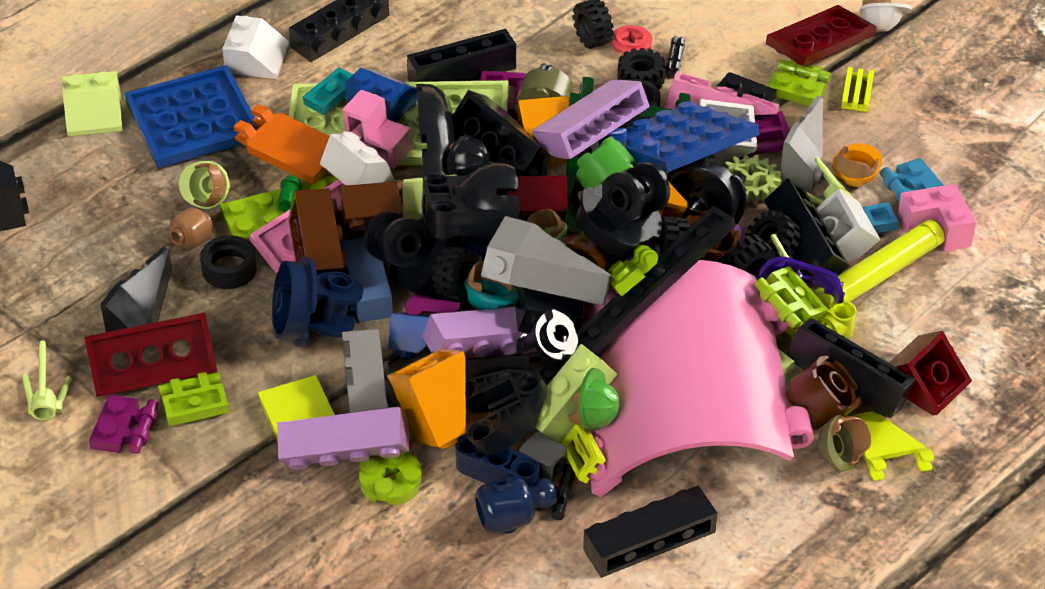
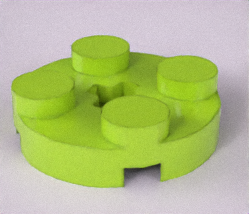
[359,452,422,505]

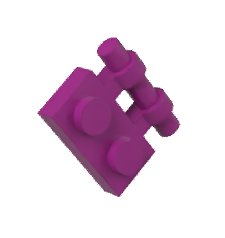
[89,395,159,454]

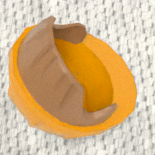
[832,143,882,188]

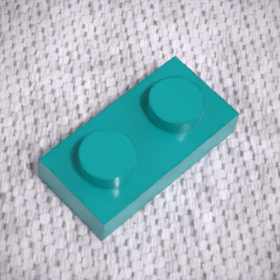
[303,67,353,115]

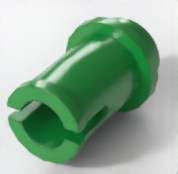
[276,176,303,212]

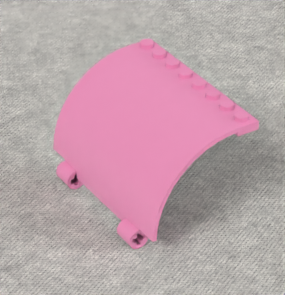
[582,260,814,497]

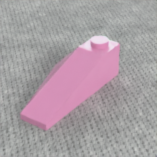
[665,72,779,115]

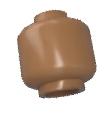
[169,207,212,250]

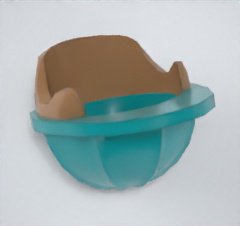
[464,261,518,310]

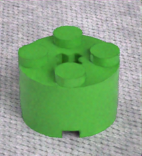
[576,137,639,189]

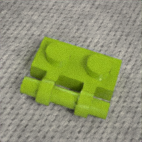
[767,59,832,106]
[607,245,658,297]
[754,266,828,330]
[158,372,230,427]

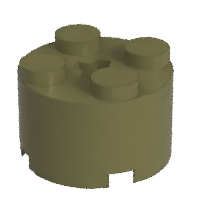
[515,68,574,115]

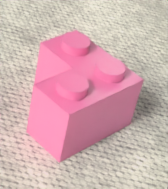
[342,90,413,169]
[897,184,976,252]

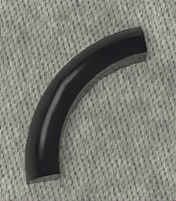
[416,83,455,176]

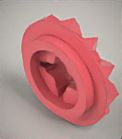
[611,25,653,56]

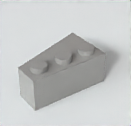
[342,329,393,413]

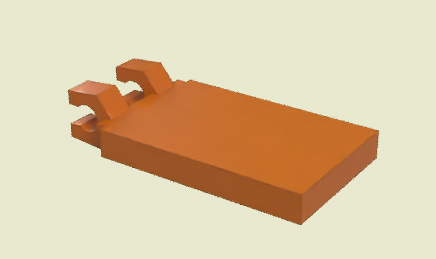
[233,104,330,185]

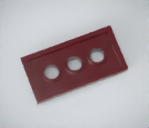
[766,5,877,67]
[84,312,218,397]

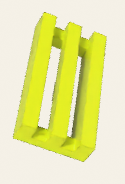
[841,67,874,112]
[560,424,606,484]

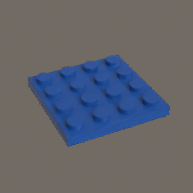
[124,65,259,168]
[600,101,760,172]

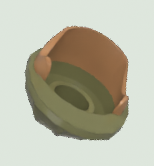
[817,415,871,472]

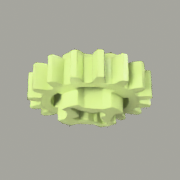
[725,154,781,205]

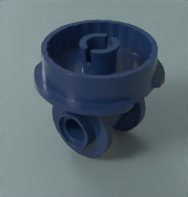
[272,257,364,347]

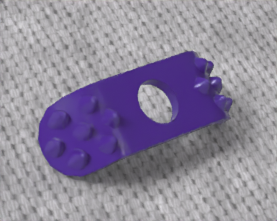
[758,256,845,304]

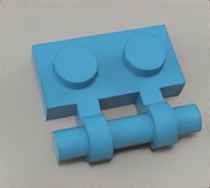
[879,158,944,203]

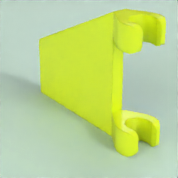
[845,411,934,481]

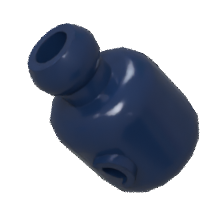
[475,476,557,534]

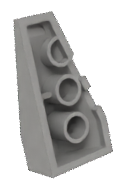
[781,96,824,193]
[481,216,612,305]

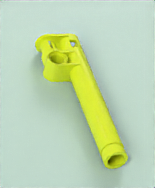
[785,219,945,339]

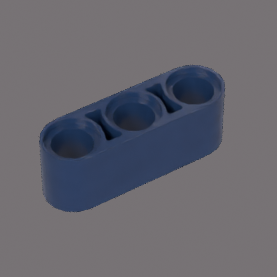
[455,434,539,486]

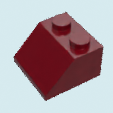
[508,176,568,217]
[889,331,972,416]

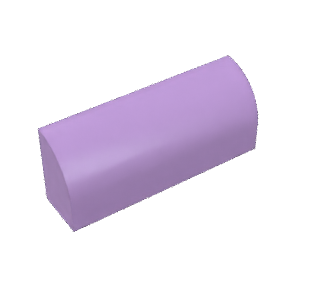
[532,79,650,159]

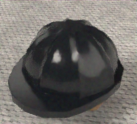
[447,135,490,176]

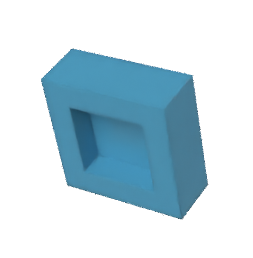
[862,202,899,233]

